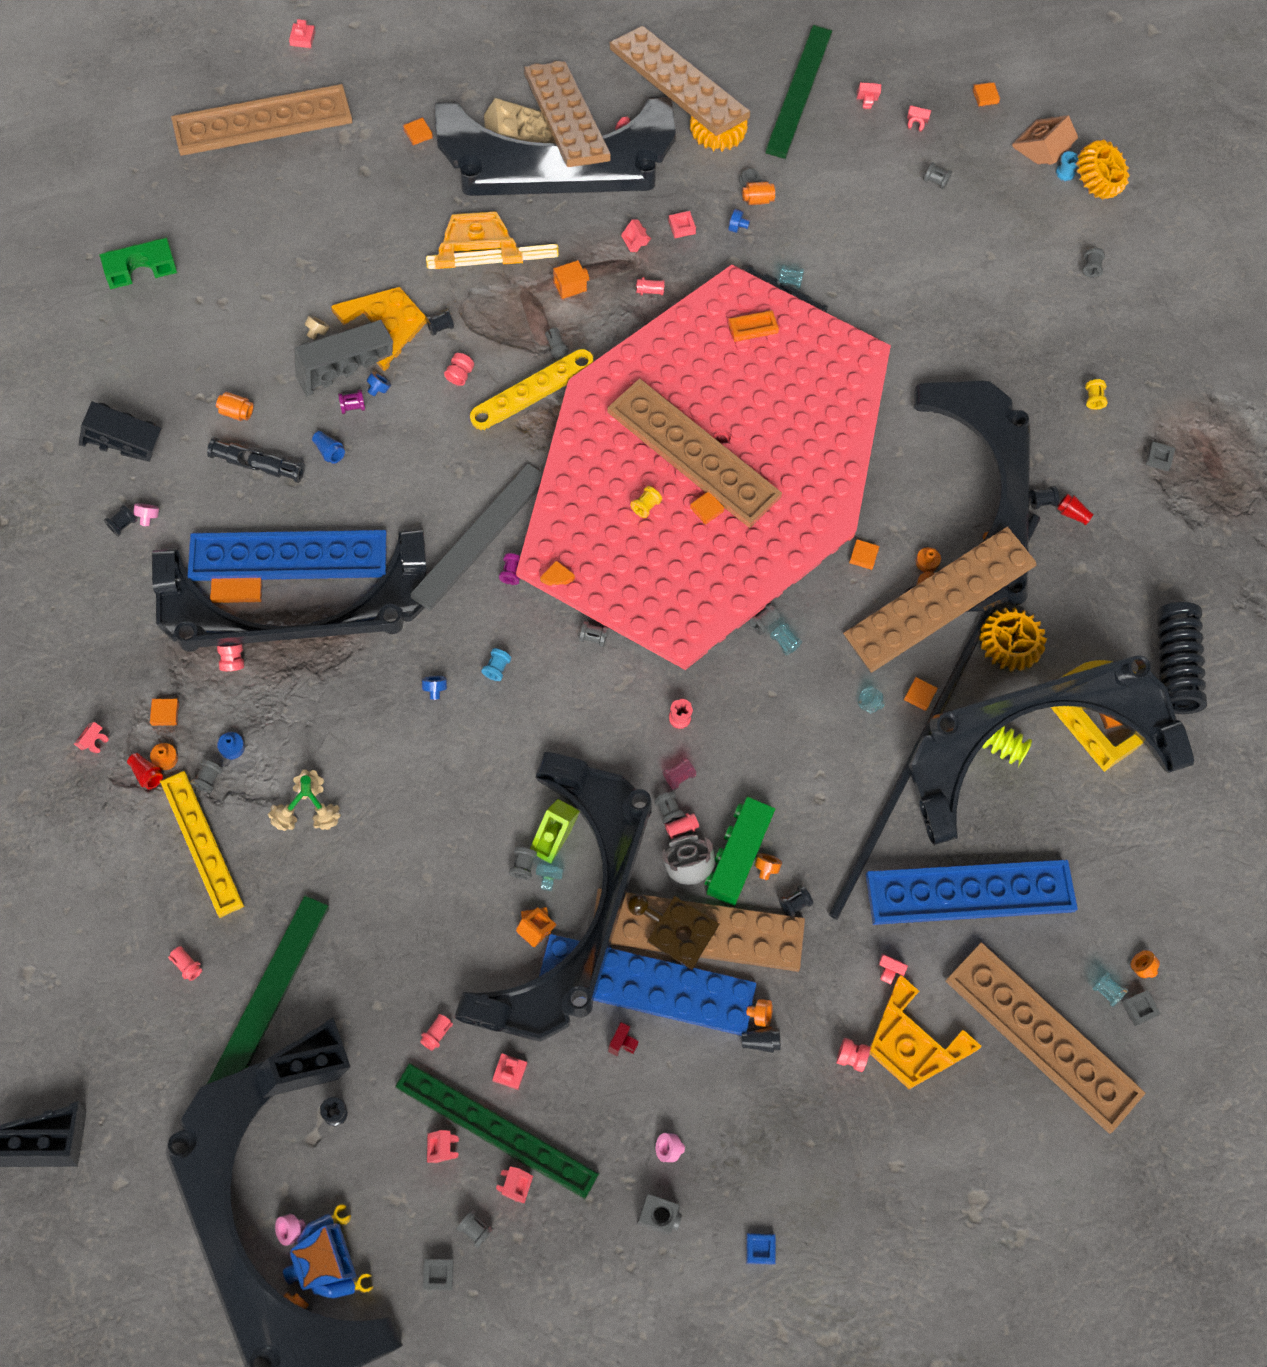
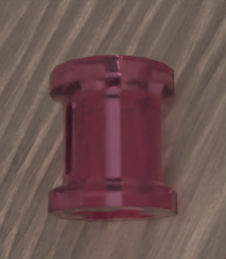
[663,757,696,790]

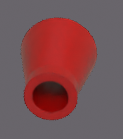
[1056,493,1094,525]
[127,753,163,789]

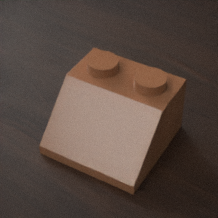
[1012,115,1078,165]

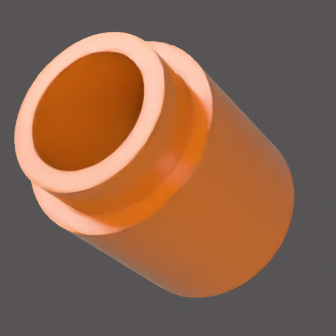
[742,181,775,205]
[216,392,254,421]

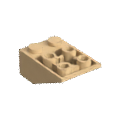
[484,98,556,143]

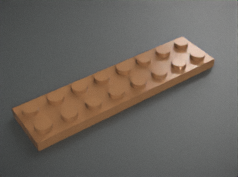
[610,26,750,136]
[524,61,610,167]
[171,84,352,156]
[607,379,782,528]
[843,527,1037,673]
[594,888,805,972]
[945,942,1146,1134]

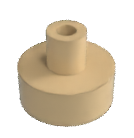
[305,315,329,340]

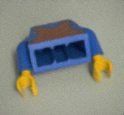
[283,1205,373,1298]

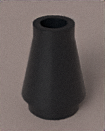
[742,1026,781,1053]

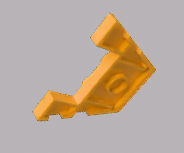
[434,212,523,269]
[331,287,426,371]
[870,975,981,1090]

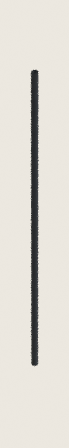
[828,515,1040,920]

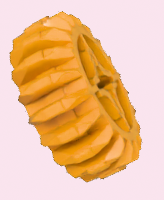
[690,116,748,152]
[1076,140,1130,200]
[979,607,1047,672]

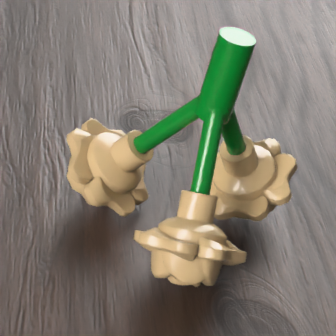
[268,769,341,831]

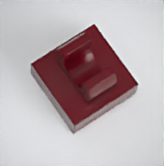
[608,1022,639,1057]

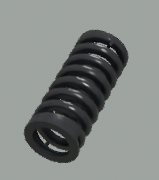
[1157,602,1207,715]

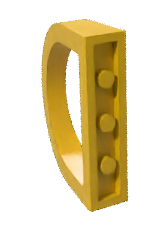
[1050,660,1143,772]

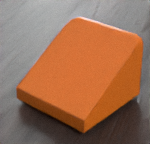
[516,907,557,947]

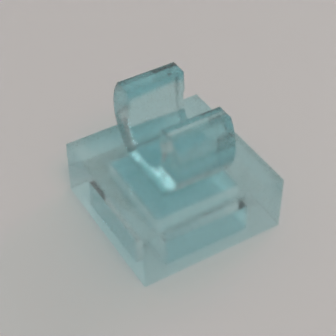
[536,863,565,891]

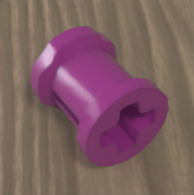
[338,390,365,414]
[499,553,520,585]

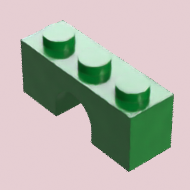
[99,238,177,289]

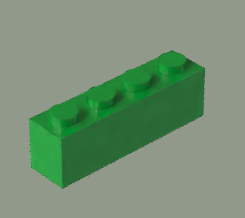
[704,797,776,907]

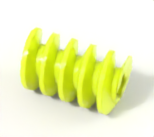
[982,726,1032,767]

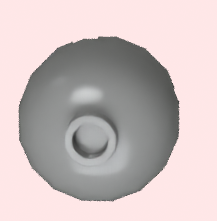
[662,835,715,885]

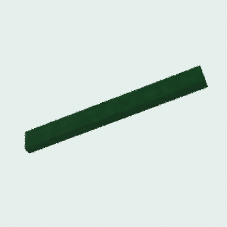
[765,25,833,159]
[206,896,329,1085]
[395,1063,599,1200]

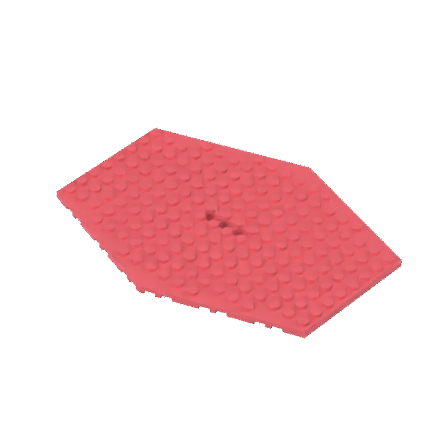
[516,265,891,670]

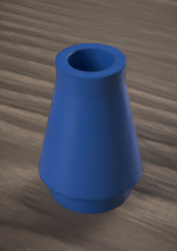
[312,431,345,464]

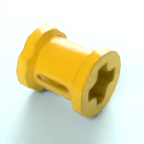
[1085,379,1108,410]
[630,486,662,518]

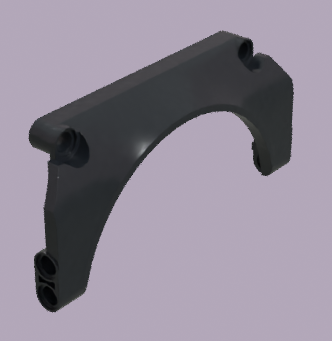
[435,97,676,196]
[905,381,1031,612]
[152,528,427,652]
[909,655,1194,845]
[454,752,652,1042]
[166,1060,403,1367]

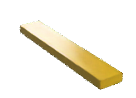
[160,771,244,918]

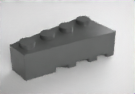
[295,320,393,397]

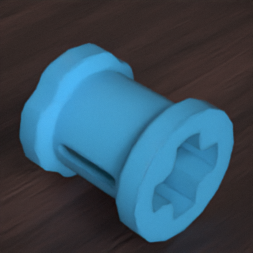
[1056,151,1079,181]
[481,648,511,681]

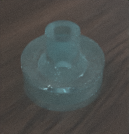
[858,687,885,713]

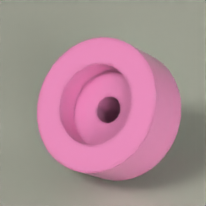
[133,504,159,526]
[656,1133,685,1162]
[275,1214,306,1246]

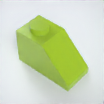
[530,799,580,864]

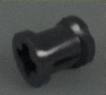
[425,309,454,336]
[1030,486,1059,510]
[104,505,137,537]
[779,885,814,918]
[320,1097,348,1127]

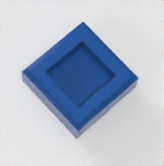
[746,1233,775,1265]

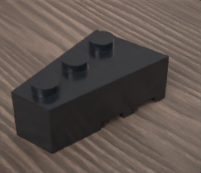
[78,401,162,462]
[255,1017,351,1098]
[0,1101,86,1167]

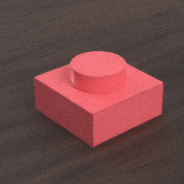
[668,211,696,238]

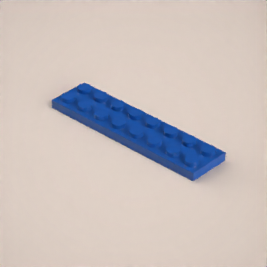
[188,530,387,581]
[865,860,1078,925]
[539,934,756,1036]

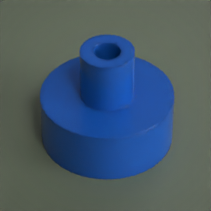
[729,209,750,233]
[367,371,391,396]
[422,676,447,700]
[217,732,245,759]

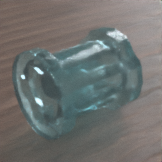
[779,264,804,289]
[770,623,802,656]
[1092,972,1128,1007]

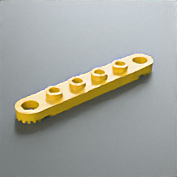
[470,349,594,430]

